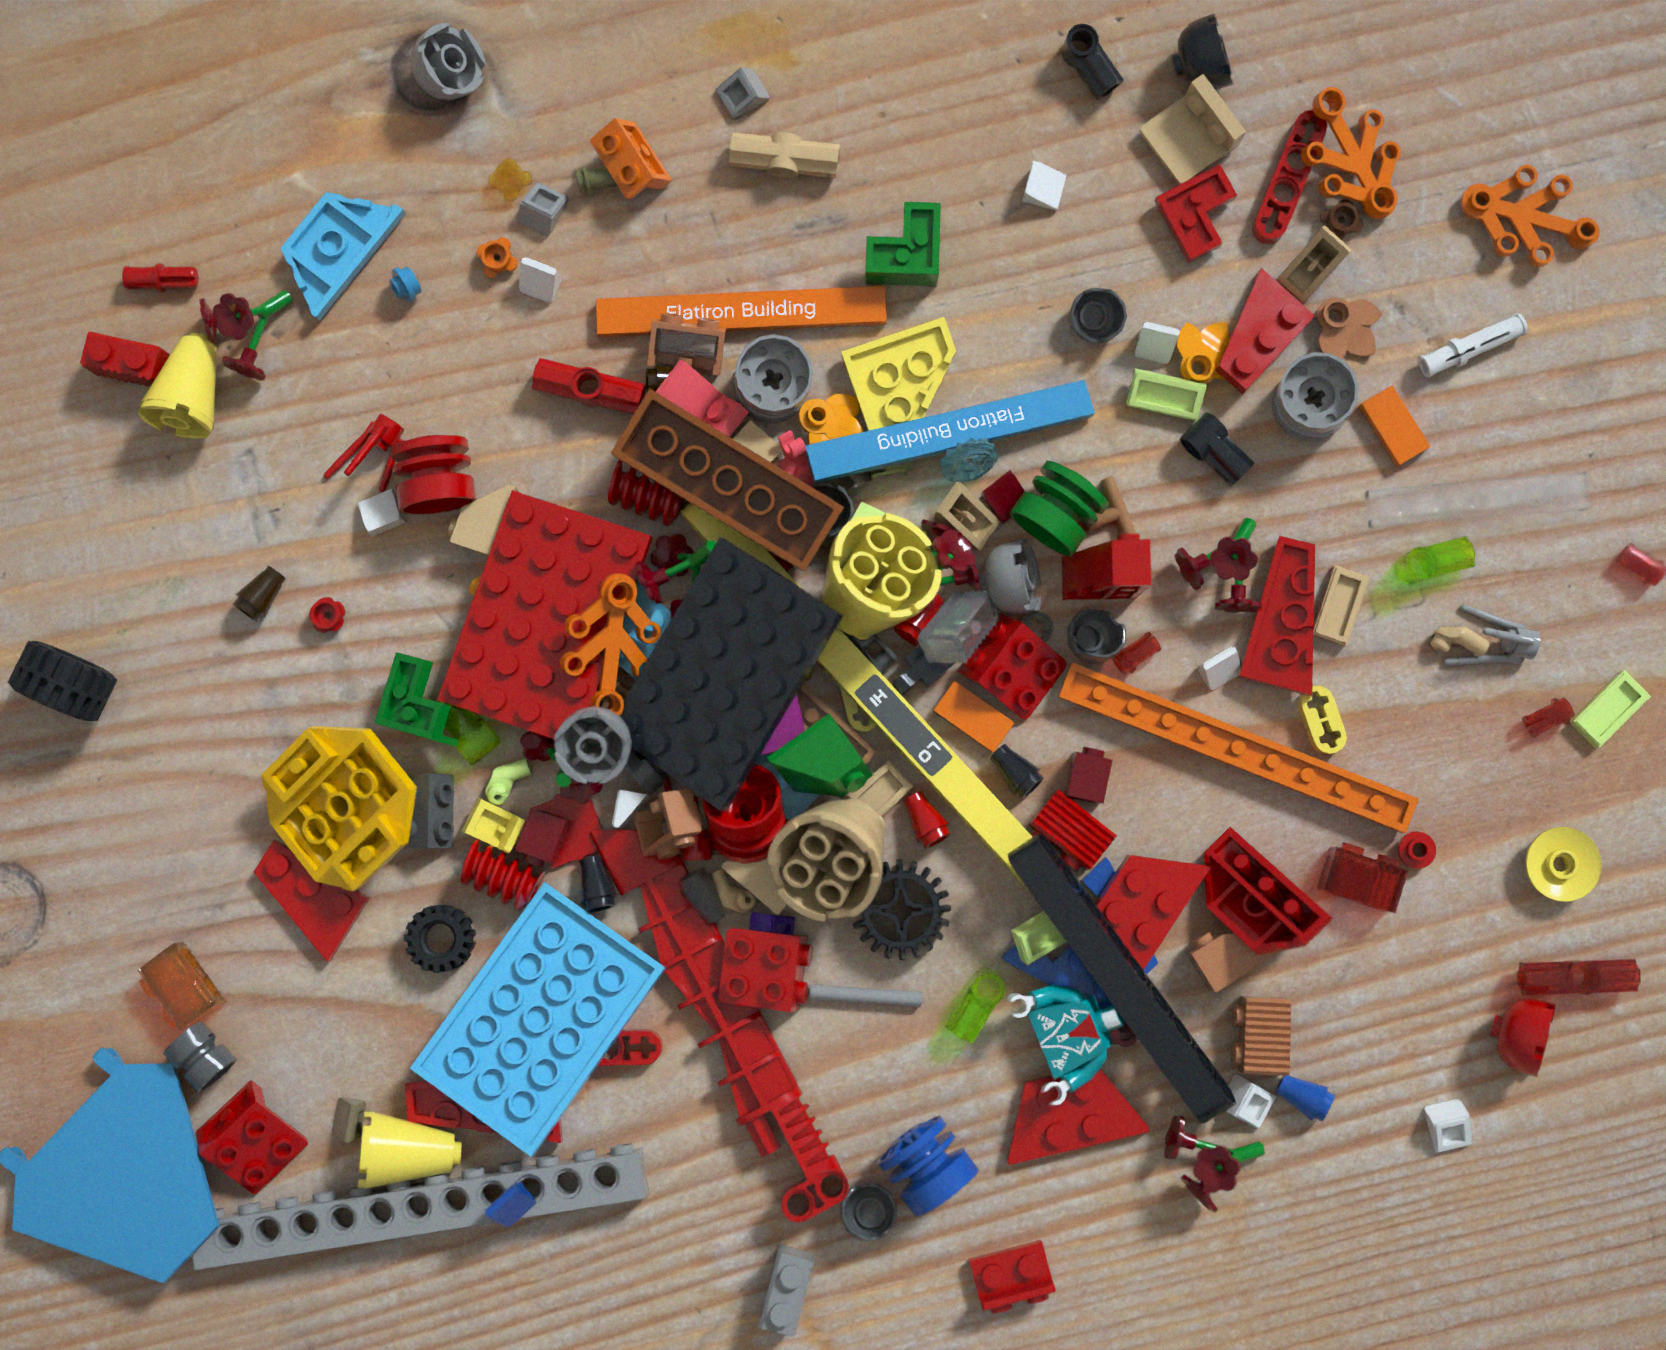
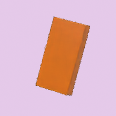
[1359,385,1431,467]
[933,680,1015,753]

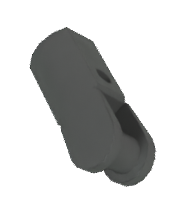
[841,630,899,675]

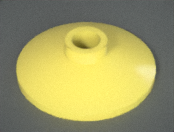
[1525,827,1601,902]

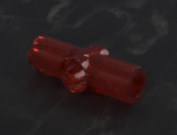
[1517,958,1641,995]

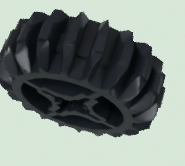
[853,859,951,960]

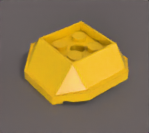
[261,726,417,891]

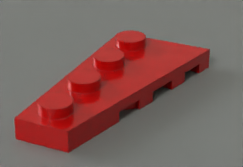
[1239,536,1315,697]

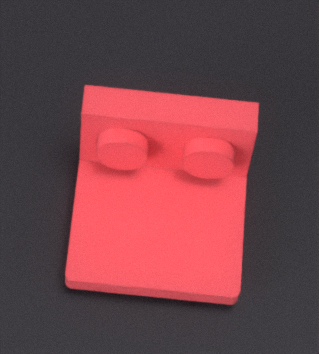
[656,360,749,437]

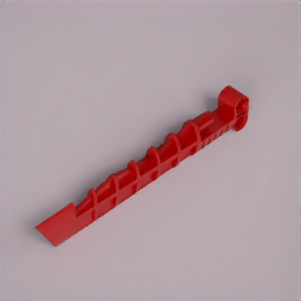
[590,830,849,1223]

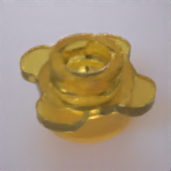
[489,158,532,201]

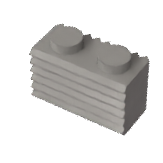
[759,1244,815,1337]

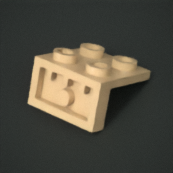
[1139,74,1246,185]

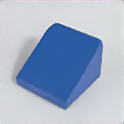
[485,1181,536,1227]

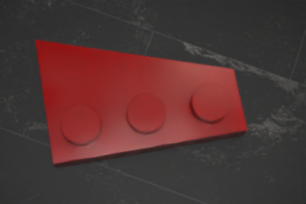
[254,840,370,962]

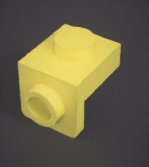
[461,797,525,854]

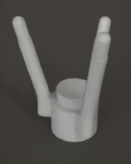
[1443,604,1540,666]

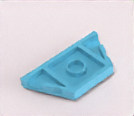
[281,192,406,321]

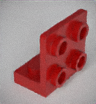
[196,1080,308,1194]

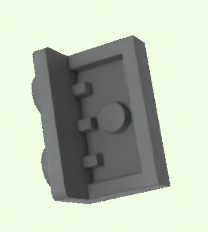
[403,773,454,848]

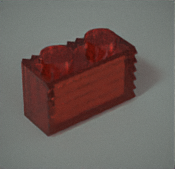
[1317,842,1408,914]

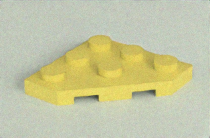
[841,317,956,431]

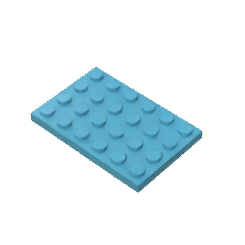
[410,882,666,1157]

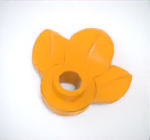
[1176,322,1229,384]
[798,394,864,445]

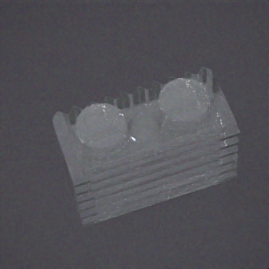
[917,590,1000,663]

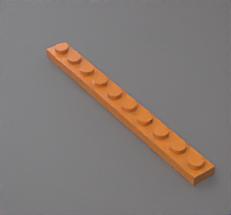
[1057,662,1419,833]

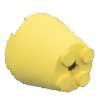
[822,513,941,640]

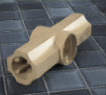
[729,132,840,178]

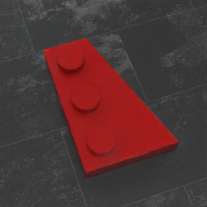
[1216,268,1315,394]

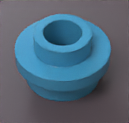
[389,267,421,303]

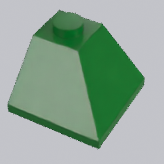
[767,713,873,797]

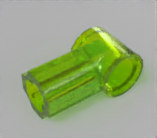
[1394,536,1476,585]
[435,700,502,766]
[945,968,1006,1044]

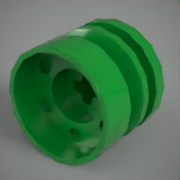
[1009,461,1109,557]

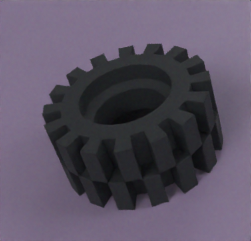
[404,905,476,973]

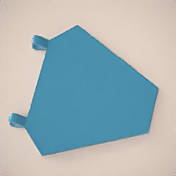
[0,1048,220,1283]

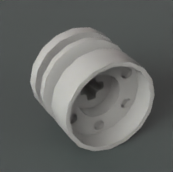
[733,334,813,424]
[1272,352,1359,442]

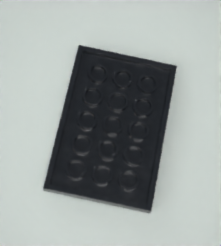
[620,537,844,811]

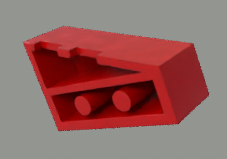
[1062,533,1152,600]

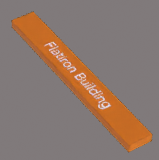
[596,286,887,337]

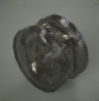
[1021,611,1053,642]

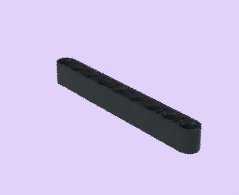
[1008,833,1236,1124]

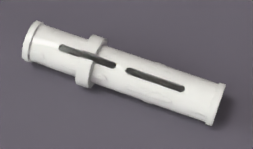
[1418,313,1528,378]

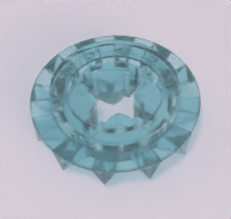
[940,437,998,482]

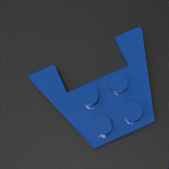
[1001,857,1158,1010]

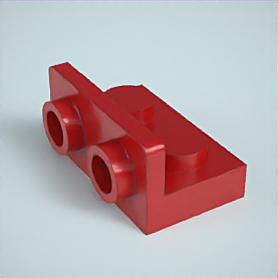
[969,1240,1056,1314]

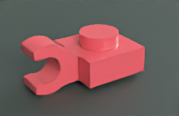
[776,430,814,486]

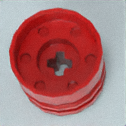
[390,435,477,515]
[702,764,787,864]

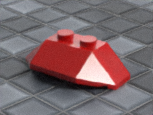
[1204,827,1333,956]

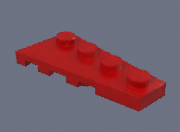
[405,1080,563,1143]

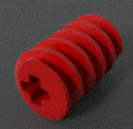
[607,460,686,527]
[460,839,545,911]

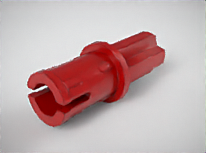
[122,263,199,293]

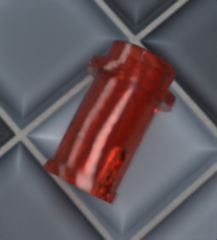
[1616,543,1666,586]
[1112,631,1161,675]
[1522,697,1575,738]

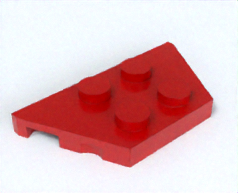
[1095,855,1210,970]
[1007,1069,1150,1165]

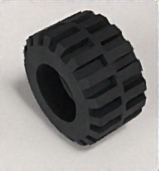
[8,641,117,721]

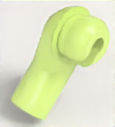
[485,758,532,805]

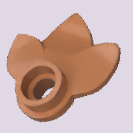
[1316,297,1382,359]

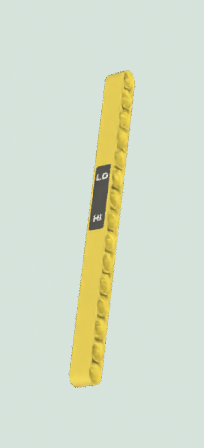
[680,503,1032,892]

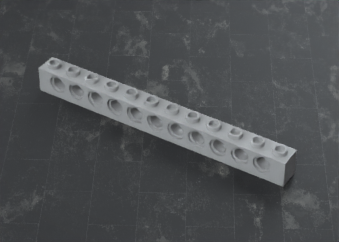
[192,1143,649,1270]

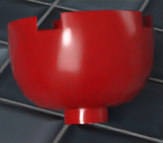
[1490,998,1556,1078]

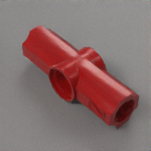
[531,358,646,415]

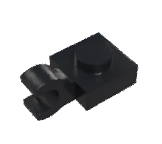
[892,634,956,696]

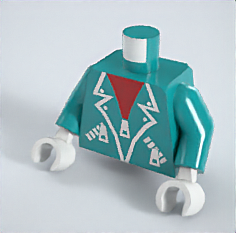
[1006,984,1125,1105]

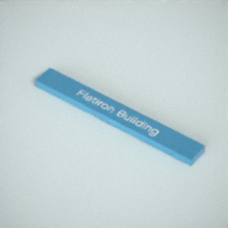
[805,380,1095,484]

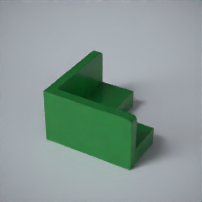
[865,202,941,286]
[374,652,459,747]

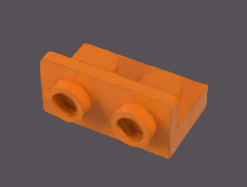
[590,118,672,199]

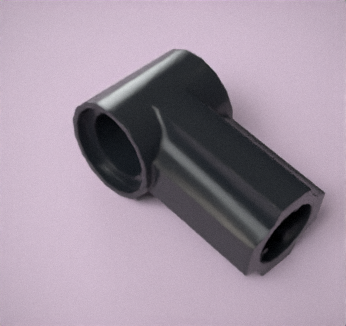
[1062,24,1124,100]
[1179,412,1255,487]

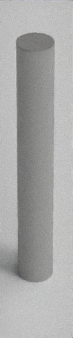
[810,985,922,1007]

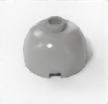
[410,22,485,101]
[979,538,1042,614]
[554,706,632,784]

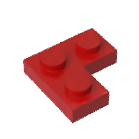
[1154,164,1237,263]

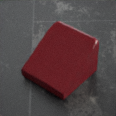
[980,470,1025,524]

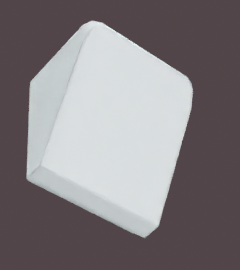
[1022,161,1066,211]
[519,257,562,303]
[1134,322,1180,364]
[358,489,406,537]
[1197,646,1241,690]
[612,790,650,828]
[1226,1075,1276,1130]
[1425,1099,1472,1153]

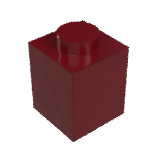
[1064,747,1113,804]
[515,808,571,867]

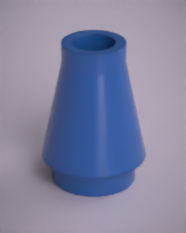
[1275,1075,1335,1122]

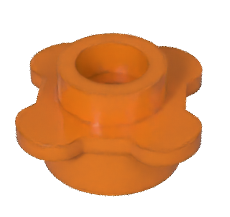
[476,237,518,278]

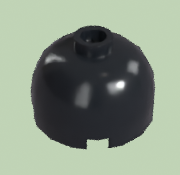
[1172,14,1234,90]

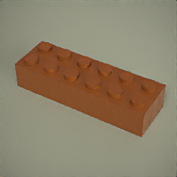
[611,389,844,573]

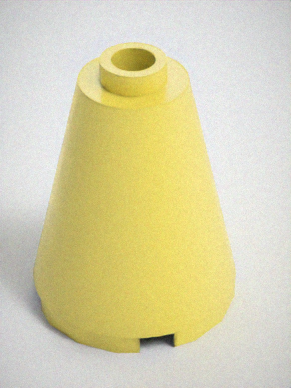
[138,333,217,439]
[358,1111,462,1189]

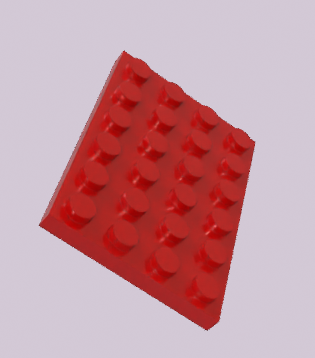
[437,490,653,739]

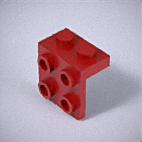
[957,613,1066,720]
[718,928,813,1012]

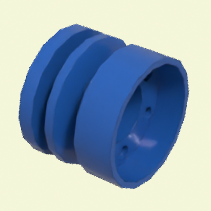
[877,1115,979,1217]

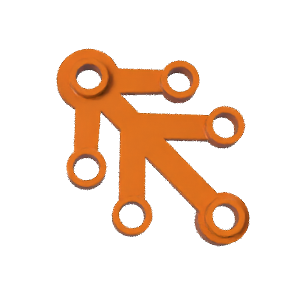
[1301,87,1401,219]
[1461,165,1600,267]
[560,573,661,716]

